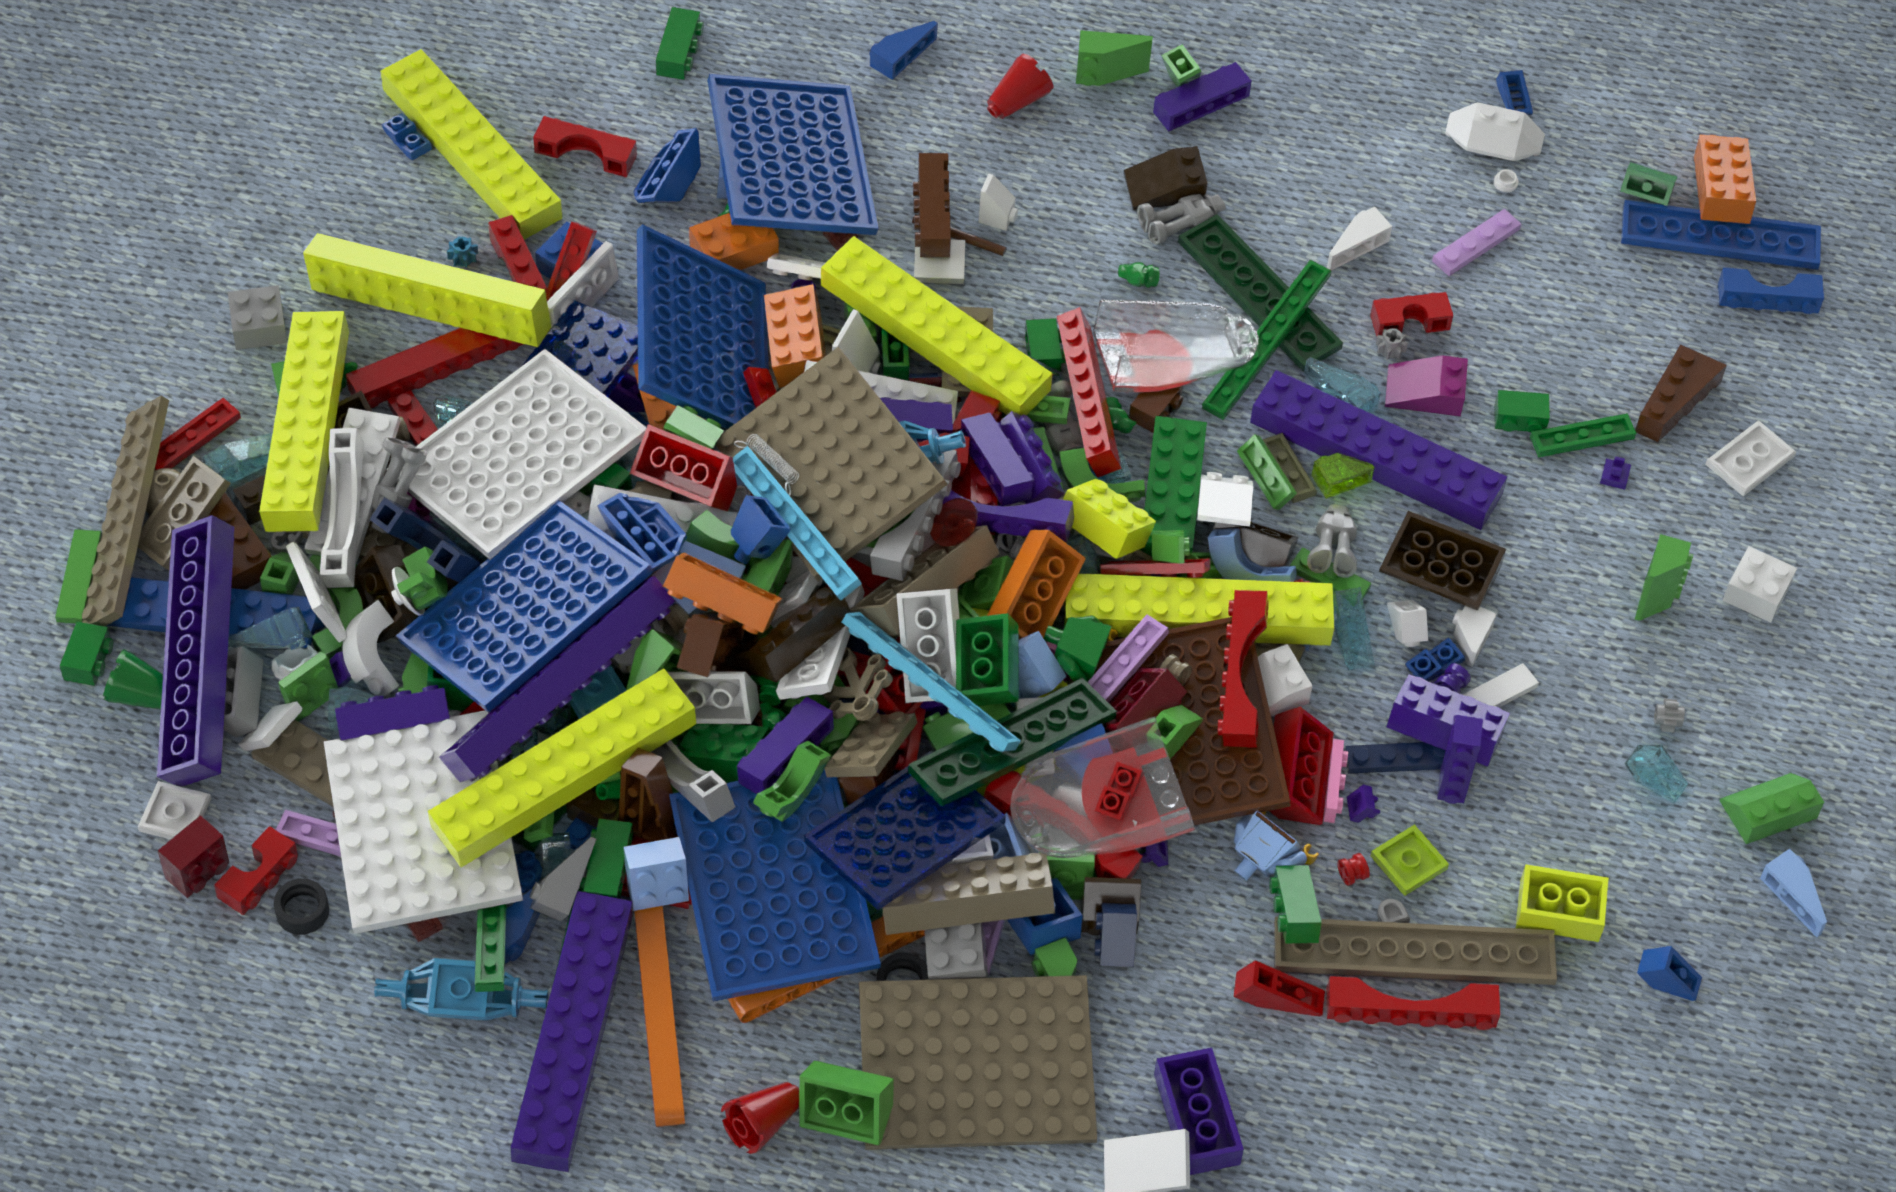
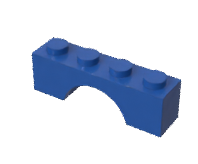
[1718,267,1824,314]

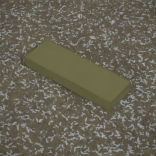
[1263,433,1317,503]

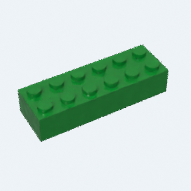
[1139,416,1207,559]

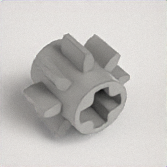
[1376,328,1408,359]
[1654,698,1685,733]

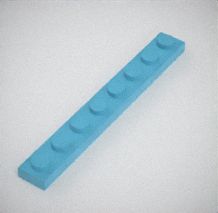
[733,446,862,600]
[842,612,1021,752]

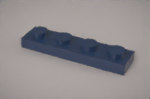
[1344,742,1446,774]

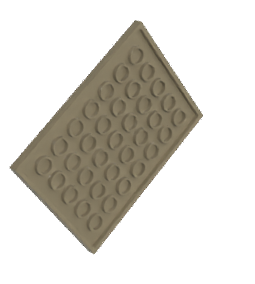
[716,347,948,582]
[859,975,1097,1150]

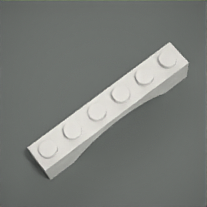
[320,428,364,588]

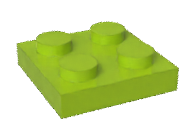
[1370,824,1449,896]

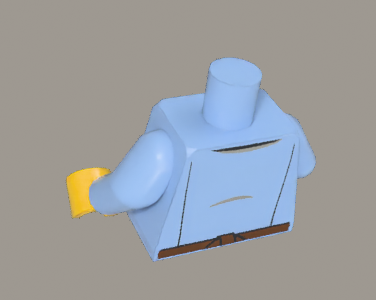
[1234,811,1319,881]

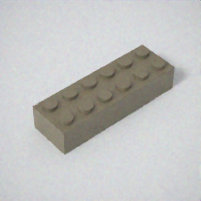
[850,526,1000,638]
[879,852,1055,935]

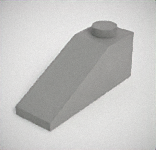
[530,837,596,921]

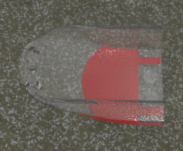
[1093,300,1259,392]
[1011,716,1195,858]

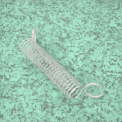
[734,434,799,495]

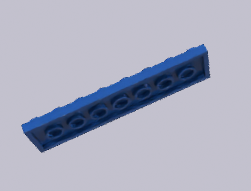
[1621,200,1821,270]
[106,577,319,648]

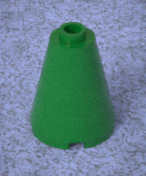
[103,649,163,710]

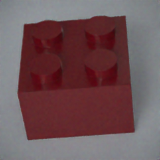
[157,815,230,898]

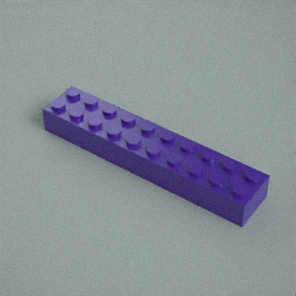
[1250,370,1507,530]
[157,515,234,787]
[439,576,675,782]
[510,891,633,1173]

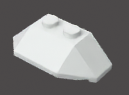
[1445,102,1545,161]

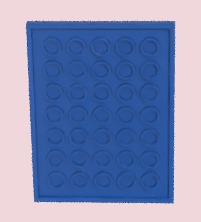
[707,74,879,235]
[637,224,769,429]
[396,500,654,713]
[669,769,881,1002]

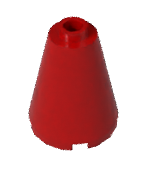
[987,53,1054,119]
[721,1082,799,1154]

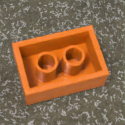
[689,213,779,270]

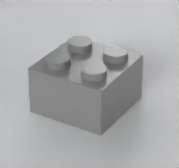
[228,285,287,350]
[925,923,989,980]

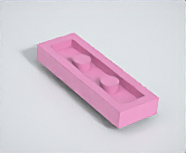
[1323,739,1348,823]

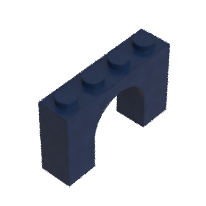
[369,497,483,582]

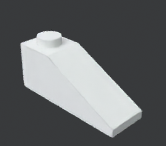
[1327,207,1392,270]

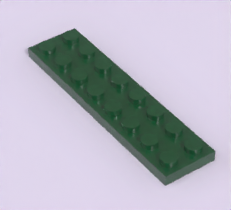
[1178,214,1343,372]
[908,678,1117,807]

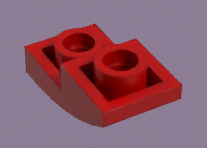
[1094,761,1144,821]

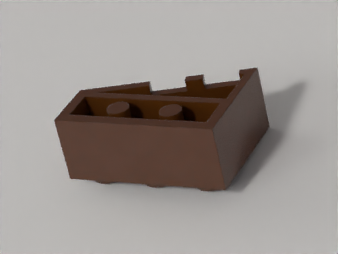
[619,748,677,842]

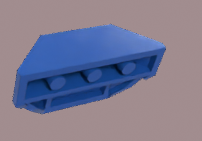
[633,128,701,203]
[597,493,687,572]

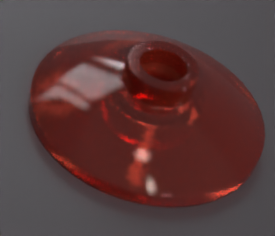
[930,498,978,547]

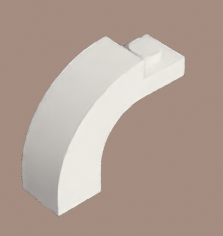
[343,600,399,696]

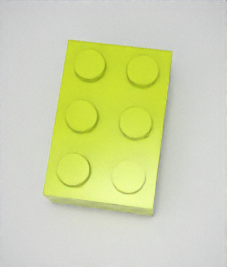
[1063,479,1156,559]
[1515,864,1609,942]

